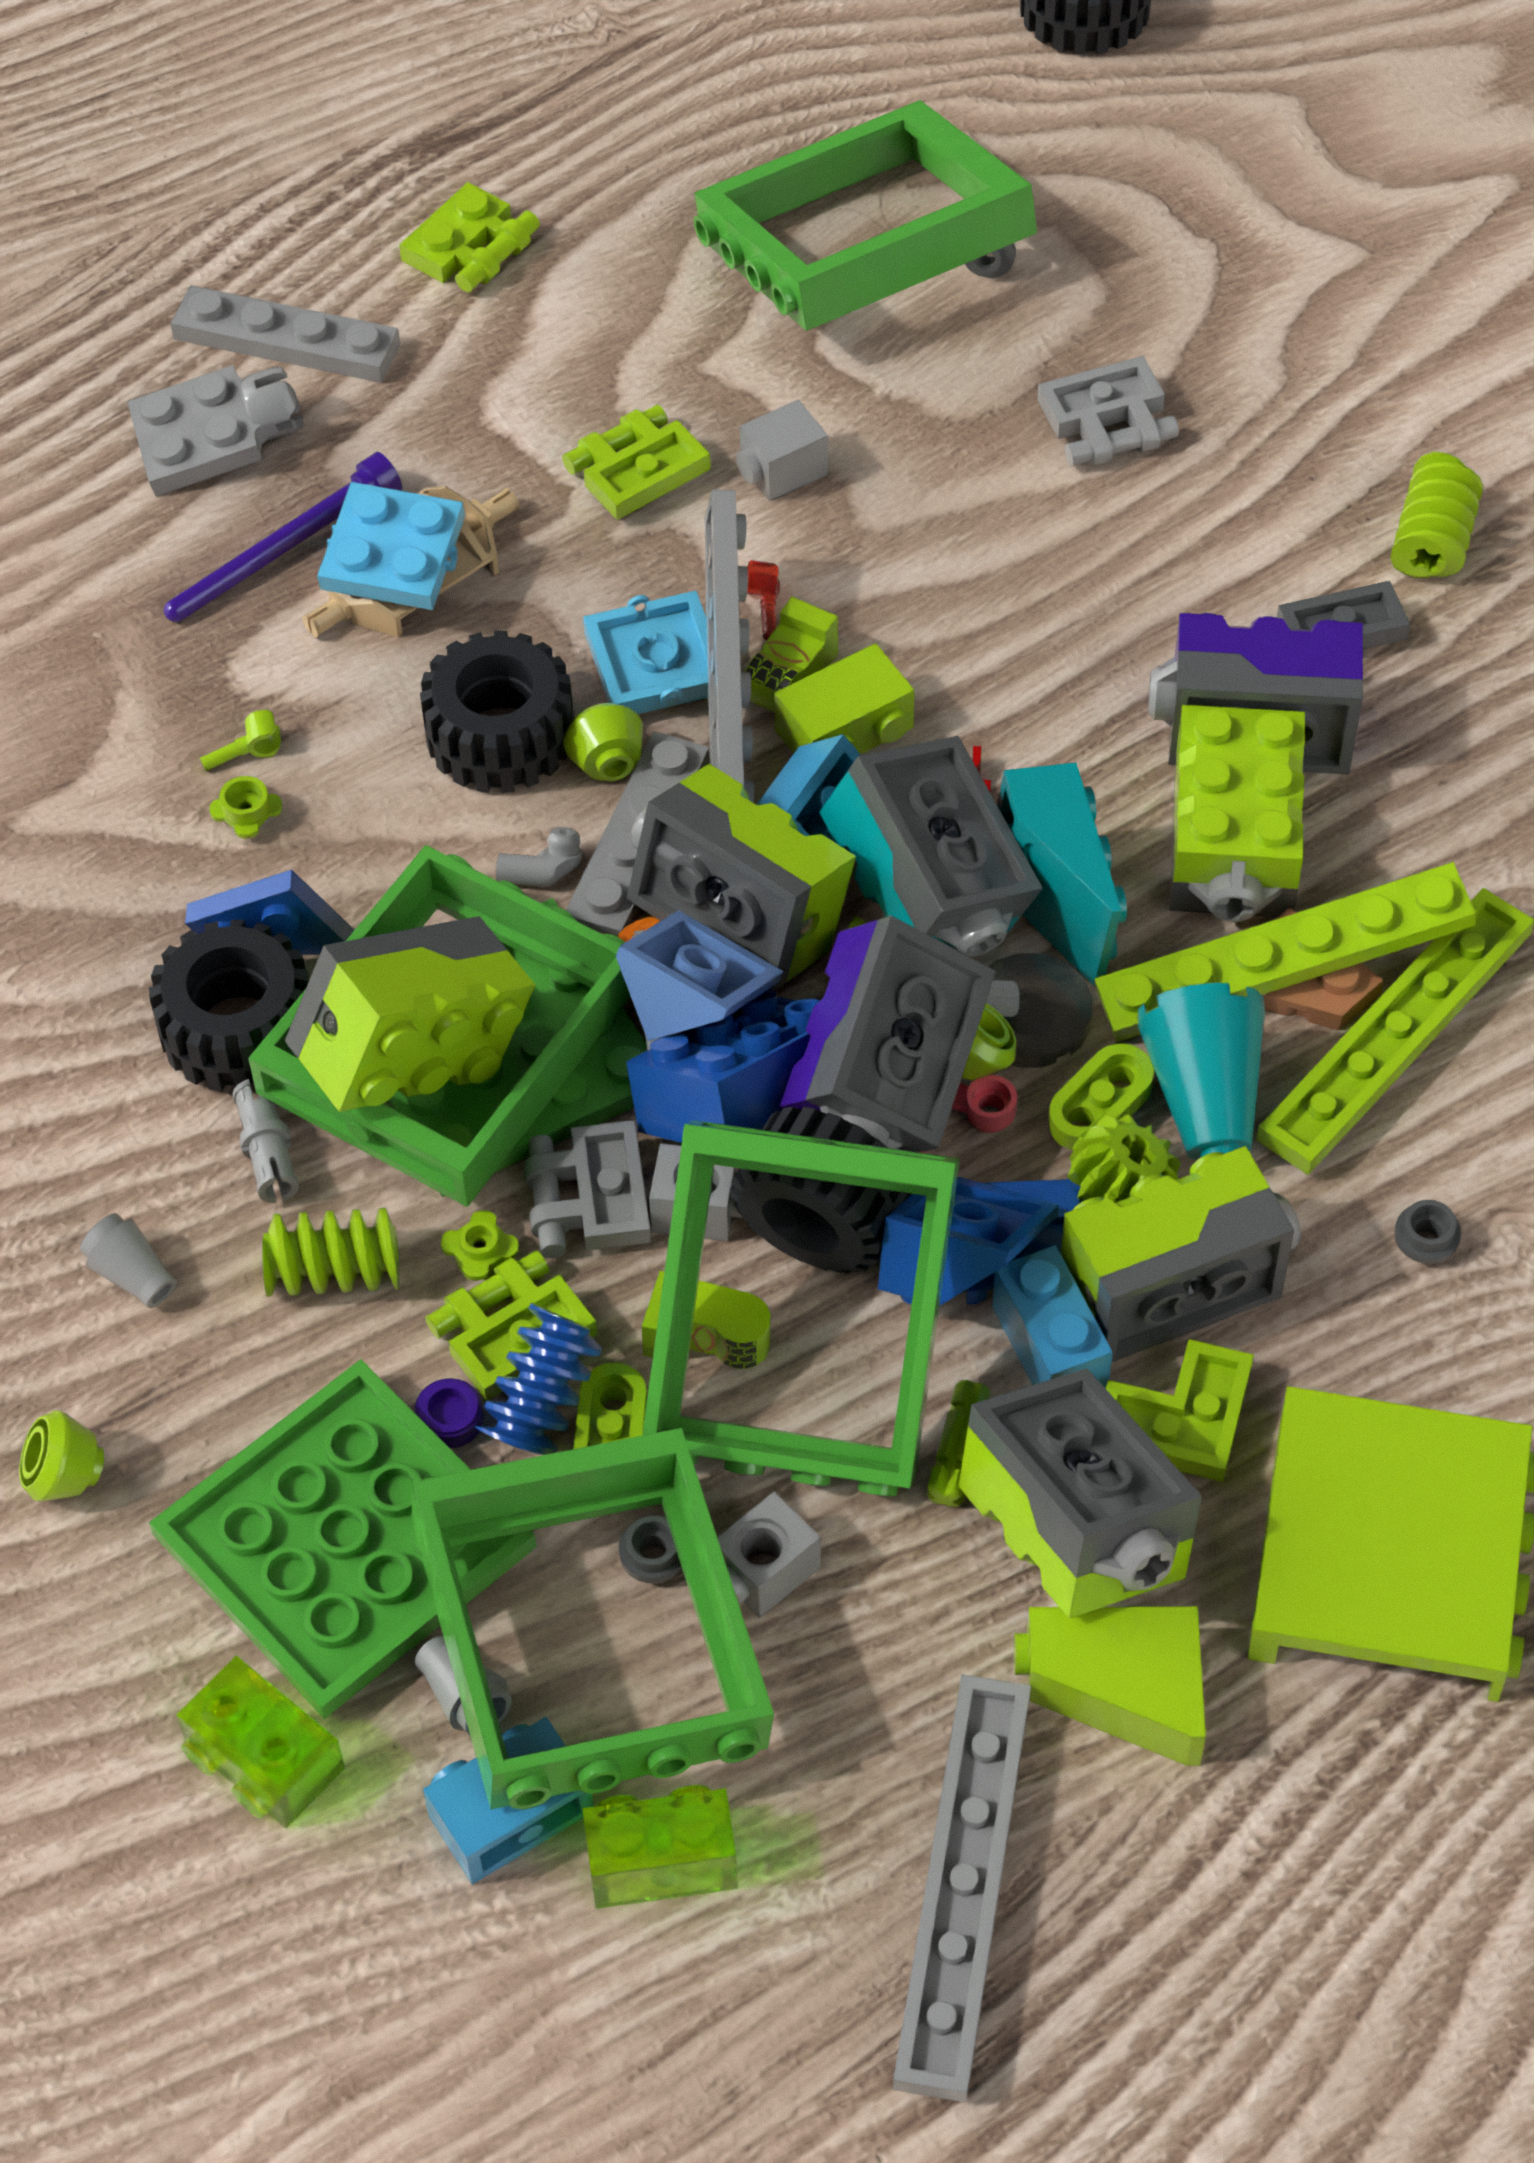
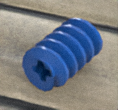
[475,1303,602,1455]

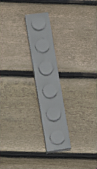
[704,489,754,803]
[893,1674,1031,2103]

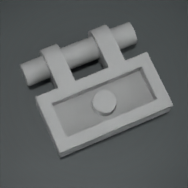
[1037,356,1179,467]
[524,1120,651,1258]

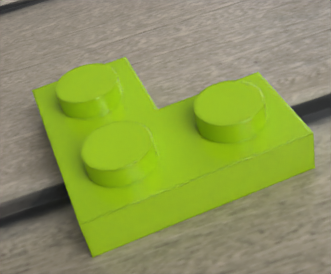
[1106,1339,1254,1482]

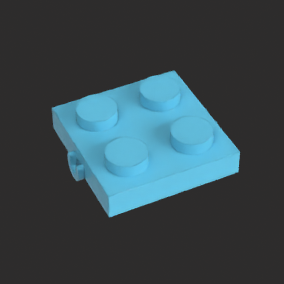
[317,482,465,610]
[583,590,708,714]

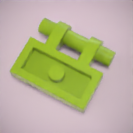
[399,182,540,292]
[562,404,711,520]
[425,1250,597,1401]

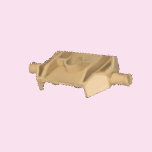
[302,486,520,638]

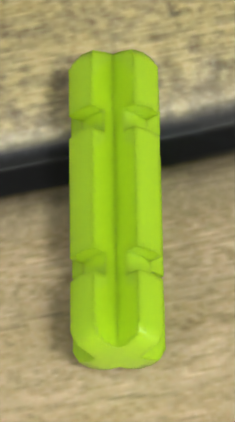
[927,1380,990,1507]

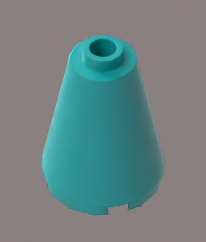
[1137,983,1265,1161]

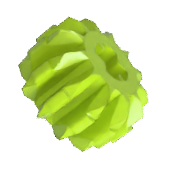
[1067,1114,1182,1203]

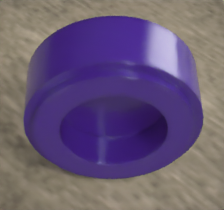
[415,1378,484,1448]

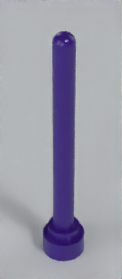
[164,452,402,622]

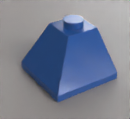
[878,1176,1059,1306]

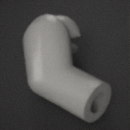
[496,827,583,887]

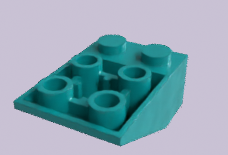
[997,762,1127,986]

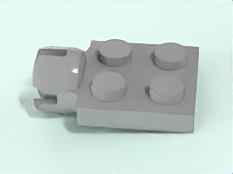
[127,365,303,497]

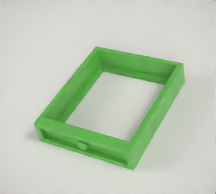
[693,100,1037,331]
[248,845,631,1207]
[642,1120,960,1496]
[411,1428,774,1810]

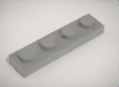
[171,285,400,383]
[566,731,710,936]

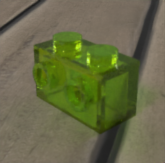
[176,1655,345,1829]
[583,1785,738,1909]

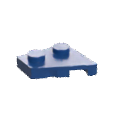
[185,869,355,955]

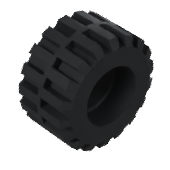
[1020,0,1151,55]
[420,630,574,793]
[149,920,309,1092]
[730,1107,912,1274]

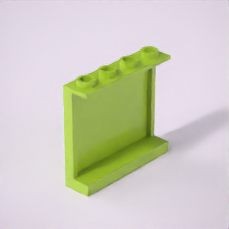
[1247,1386,1534,1702]

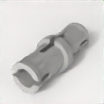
[232,1079,299,1203]

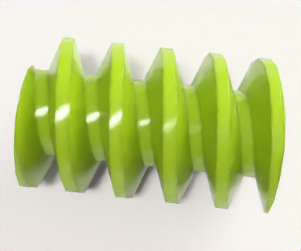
[1390,451,1484,578]
[262,1208,400,1297]

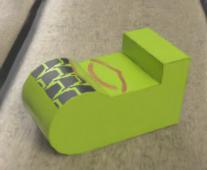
[745,596,839,713]
[642,1271,771,1369]

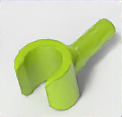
[200,710,281,771]

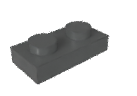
[1277,581,1410,649]

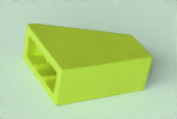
[1014,1606,1206,1766]

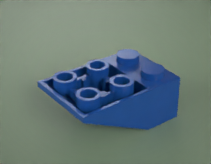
[626,990,820,1143]

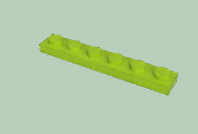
[1095,862,1476,1042]
[1256,887,1534,1175]

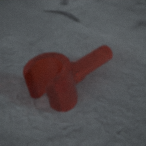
[747,560,780,640]

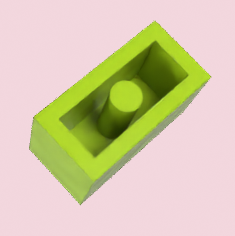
[774,643,915,754]

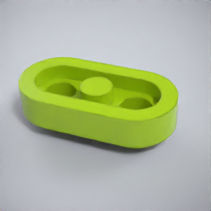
[1048,1043,1154,1150]
[574,1363,647,1449]

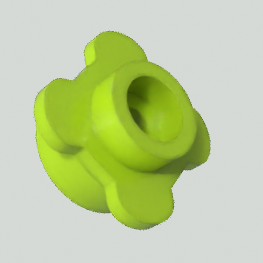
[209,776,283,839]
[441,1210,519,1281]

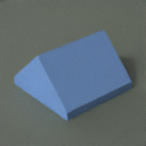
[616,910,784,1041]

